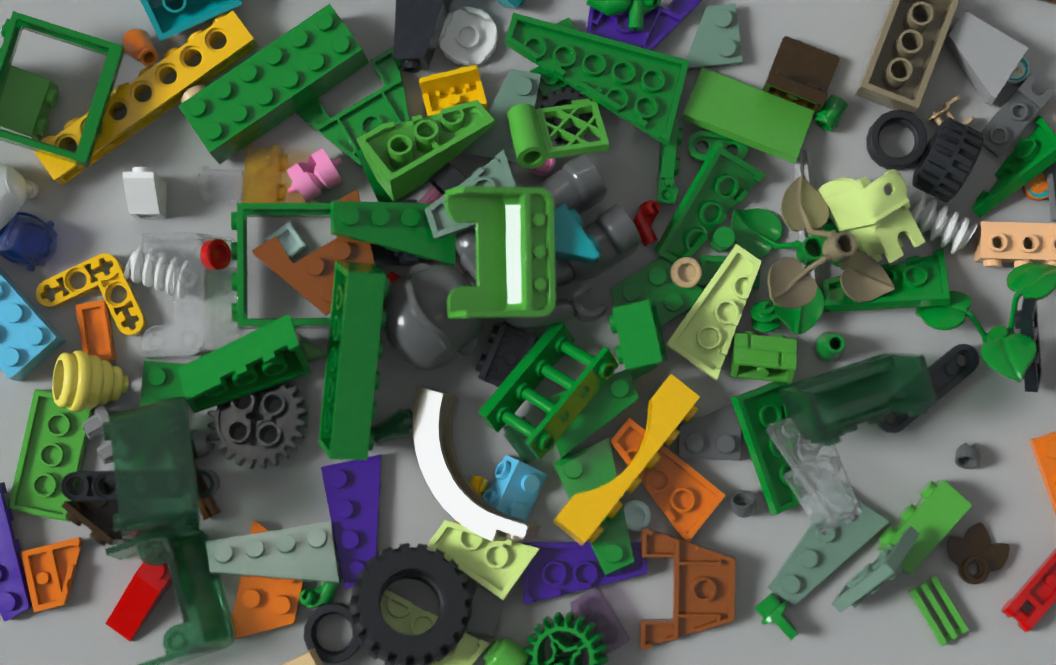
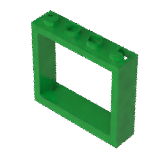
[0,11,125,167]
[231,203,340,329]

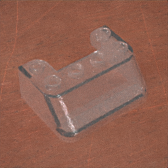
[142,232,244,361]

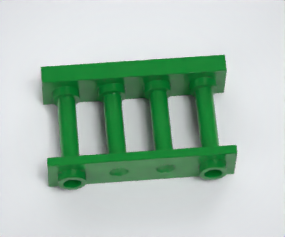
[478,322,619,460]

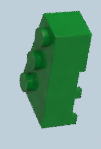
[544,369,639,459]

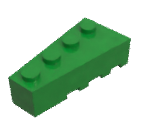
[177,314,312,413]

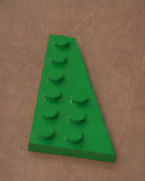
[504,13,689,146]

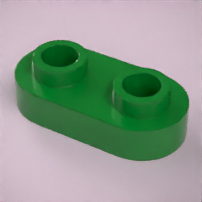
[687,130,748,163]

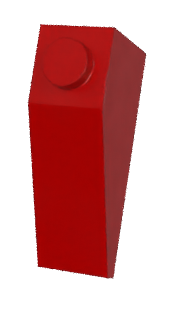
[105,547,186,642]

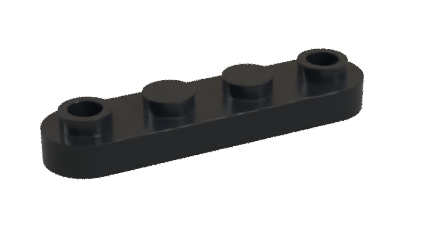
[875,344,979,433]

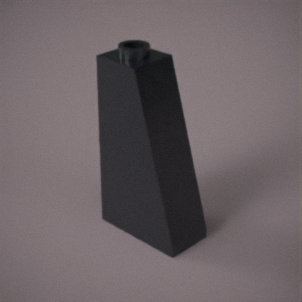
[393,0,452,73]

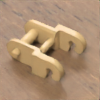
[929,95,975,126]

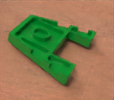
[296,47,411,169]
[610,256,704,381]

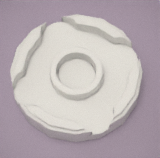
[439,7,498,67]

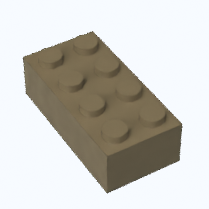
[854,0,959,114]

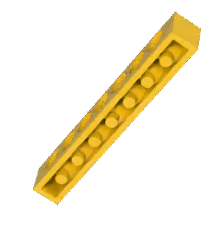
[33,10,259,186]

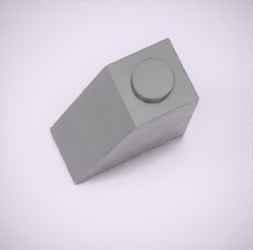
[945,10,1028,106]

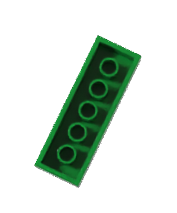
[178,4,369,165]
[318,261,390,460]

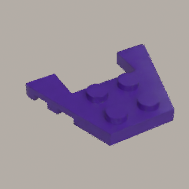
[586,0,703,51]

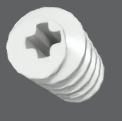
[910,192,978,254]
[124,244,194,300]

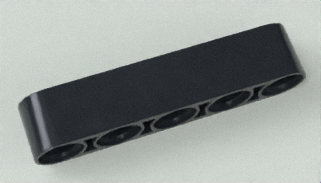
[61,469,220,500]

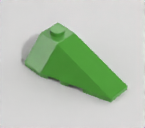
[357,100,495,201]

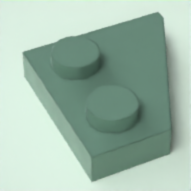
[686,3,743,71]

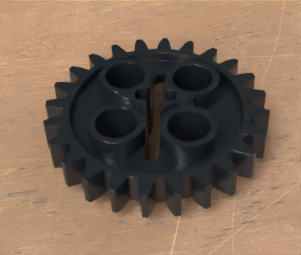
[207,381,308,469]

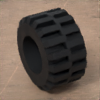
[912,117,984,203]

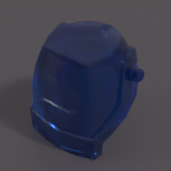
[0,212,58,272]

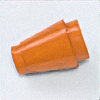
[122,29,158,66]

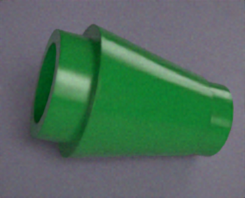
[815,331,845,362]

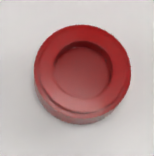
[200,239,231,271]

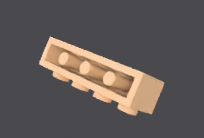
[974,221,1056,268]

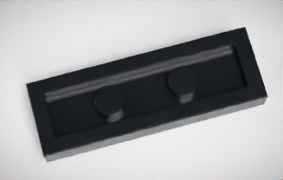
[1015,298,1042,392]

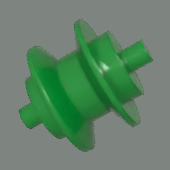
[750,300,782,332]

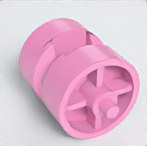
[286,148,343,203]

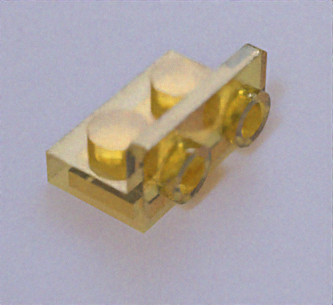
[242,145,288,203]

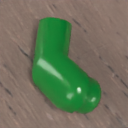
[586,0,632,16]
[628,0,661,31]
[299,576,342,609]

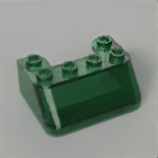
[779,353,938,446]

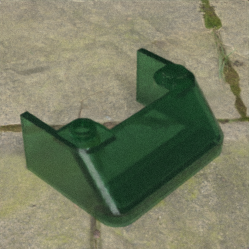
[105,528,236,665]

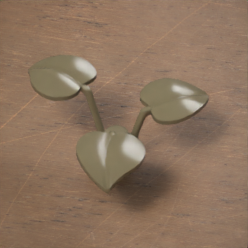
[768,175,895,309]

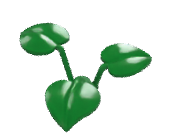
[731,208,859,335]
[916,263,1056,382]

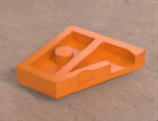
[21,537,83,612]

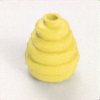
[52,350,129,412]

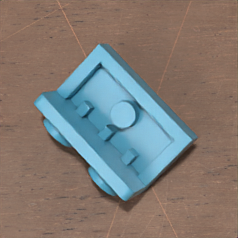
[482,455,548,520]

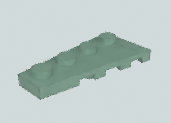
[767,486,890,606]
[206,521,340,584]

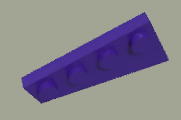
[321,454,382,589]
[0,482,33,622]
[523,542,648,605]

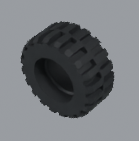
[349,543,472,665]

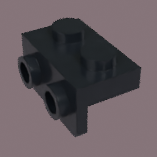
[476,321,537,387]

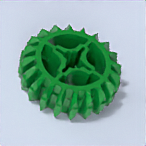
[524,612,609,665]

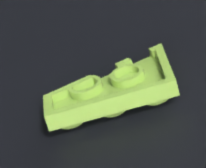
[427,520,540,601]

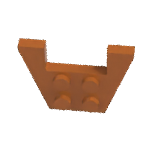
[252,190,375,316]
[640,527,736,650]

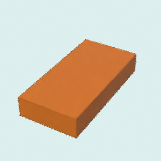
[75,300,117,362]

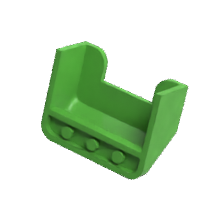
[445,186,556,319]

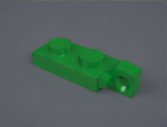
[656,118,683,205]

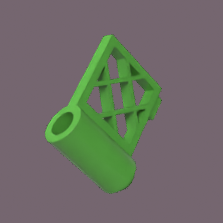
[506,98,609,169]

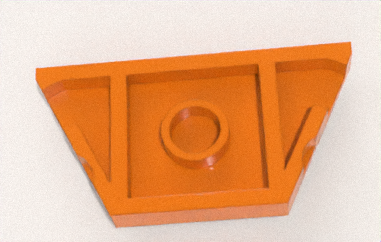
[227,521,304,640]

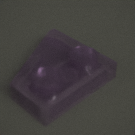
[570,586,631,665]

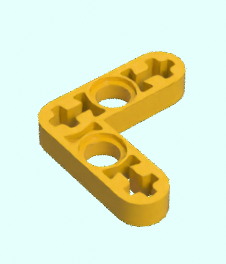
[36,253,147,336]

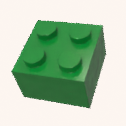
[609,300,668,370]

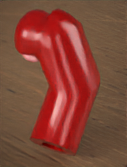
[633,200,660,247]

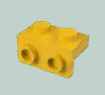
[419,65,488,116]

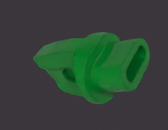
[754,592,798,640]

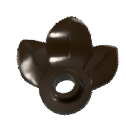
[947,523,1009,585]

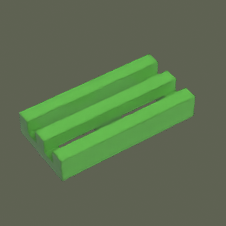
[908,576,969,646]

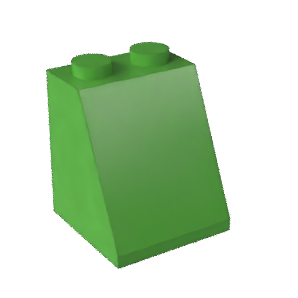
[0,65,59,141]

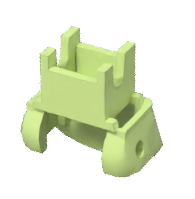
[818,169,925,263]

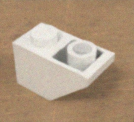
[123,167,167,219]

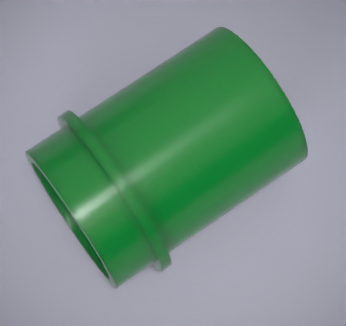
[814,95,848,132]
[710,226,735,253]

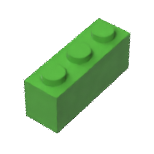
[877,480,972,575]

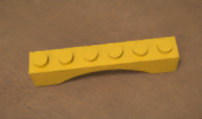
[552,374,700,546]

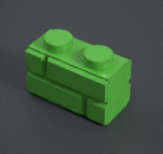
[730,331,797,383]

